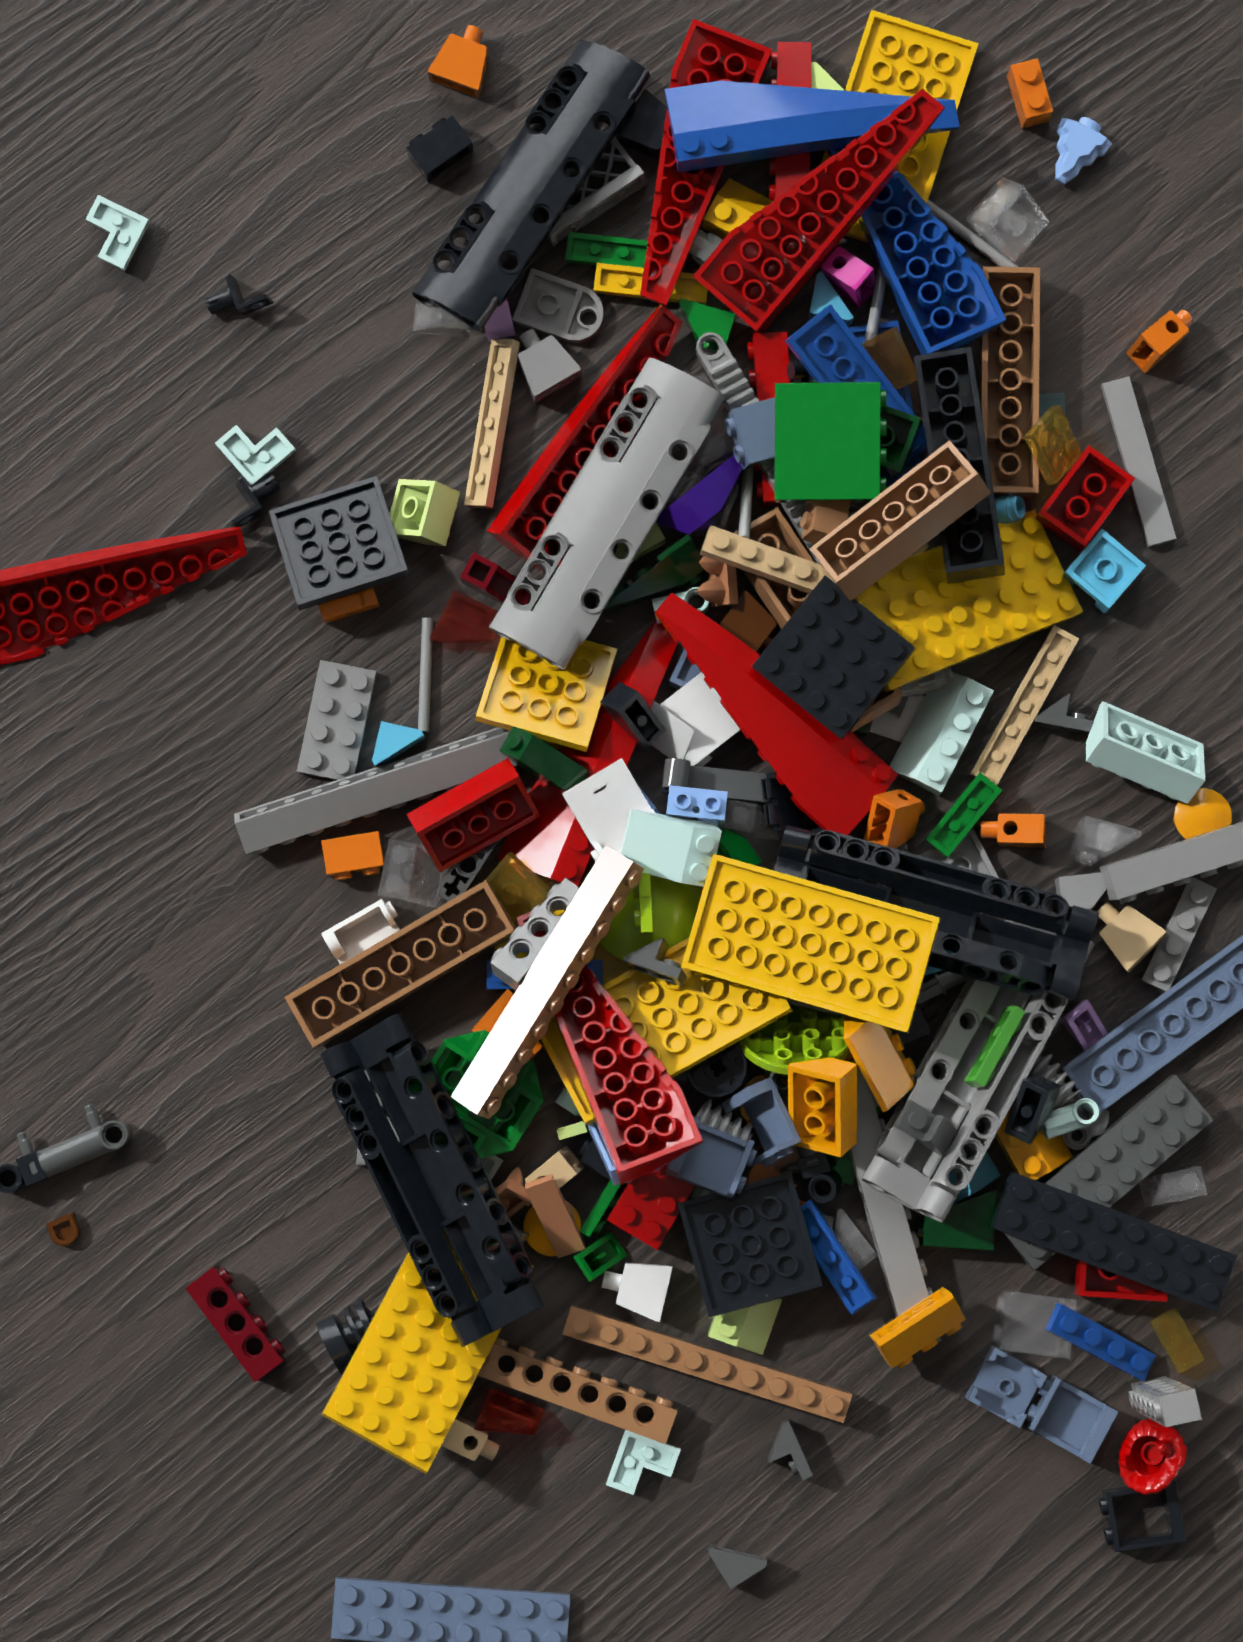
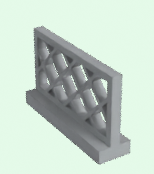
[534,127,647,247]

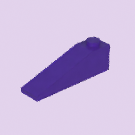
[656,455,743,535]

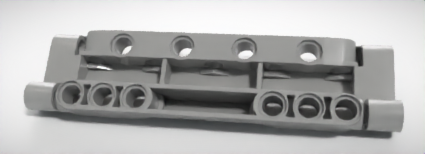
[489,358,725,670]
[862,919,1095,1223]

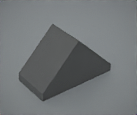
[708,1544,767,1589]

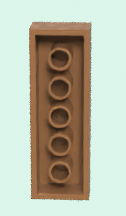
[809,440,991,602]

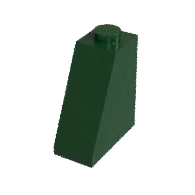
[499,726,590,792]
[916,1191,997,1250]

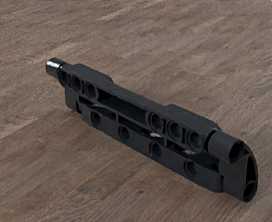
[412,40,651,331]
[774,825,1099,1000]
[320,1013,544,1347]

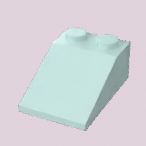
[620,809,722,887]

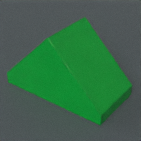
[573,1231,627,1282]

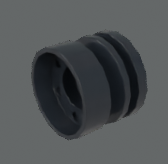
[686,1043,750,1100]
[316,1299,375,1375]

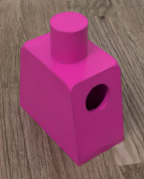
[820,246,876,309]

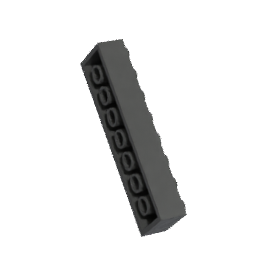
[1000,1075,1213,1270]

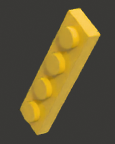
[593,263,708,305]

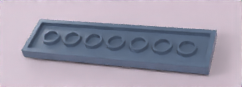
[1061,935,1243,1114]
[331,1577,570,1642]

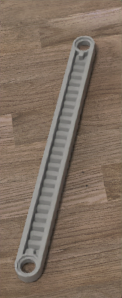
[696,332,821,564]

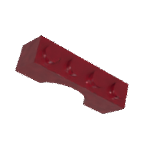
[460,552,544,611]

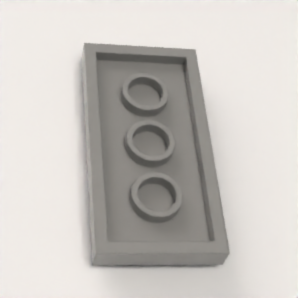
[297,660,377,780]

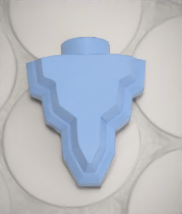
[1055,117,1112,185]

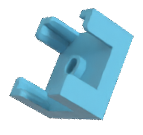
[1063,529,1146,614]

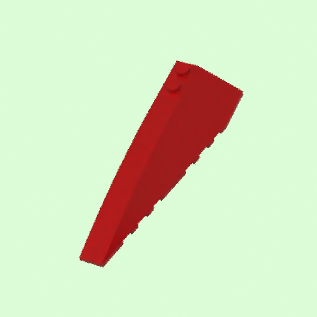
[640,19,772,307]
[487,304,683,578]
[0,526,247,665]
[655,593,898,835]
[497,620,678,887]
[516,912,703,1184]

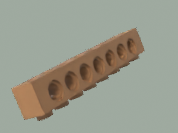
[477,1337,678,1444]

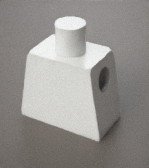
[601,1263,672,1322]

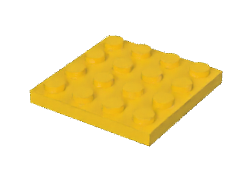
[475,637,617,752]

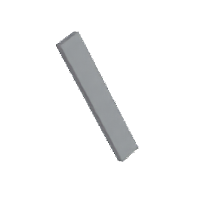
[1101,376,1177,548]

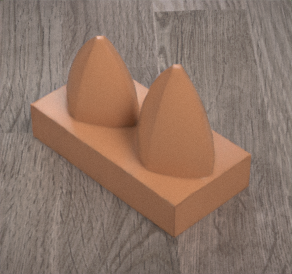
[696,556,738,607]
[495,1167,531,1218]

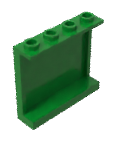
[775,382,887,503]

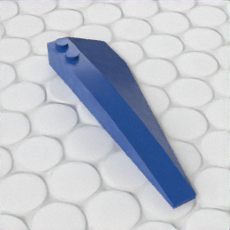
[664,80,960,173]
[827,147,1006,355]

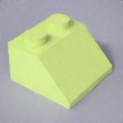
[390,479,460,546]
[708,1299,782,1355]

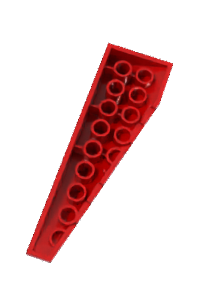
[693,89,945,333]

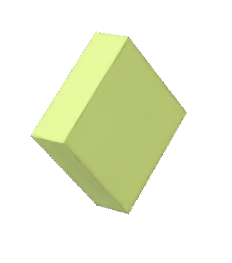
[556,1121,588,1140]

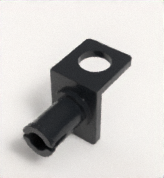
[205,274,274,315]
[231,474,280,528]

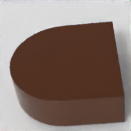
[46,1212,80,1246]

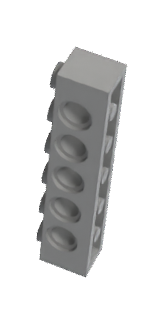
[1128,1376,1202,1427]

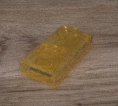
[1149,1307,1205,1374]

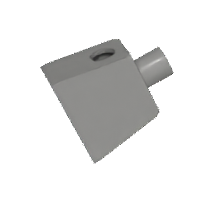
[518,329,582,403]

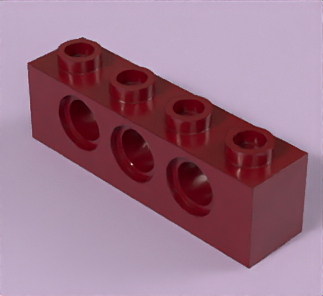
[185,1266,286,1382]

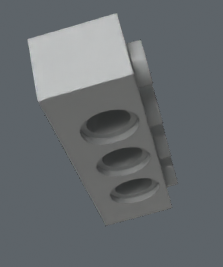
[491,878,579,991]

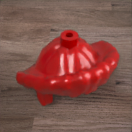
[1118,1418,1188,1495]

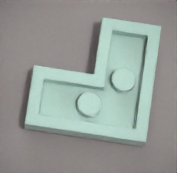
[85,195,150,272]
[215,425,296,486]
[606,1430,681,1495]

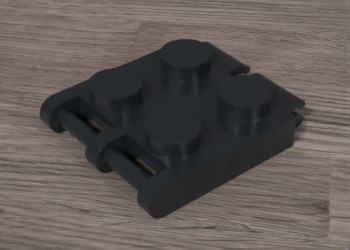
[761,772,820,831]

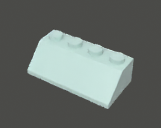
[889,670,994,796]
[1086,701,1205,804]

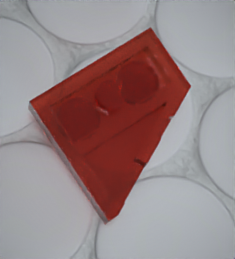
[430,590,498,643]
[474,1388,545,1435]

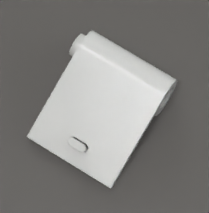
[660,672,740,767]
[562,758,655,862]
[321,899,400,964]

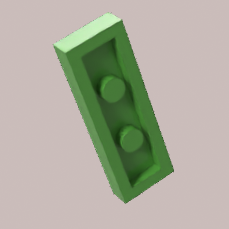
[964,1005,1025,1088]

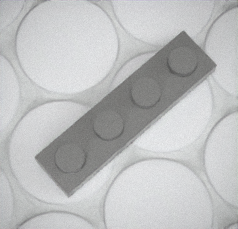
[1140,876,1217,992]

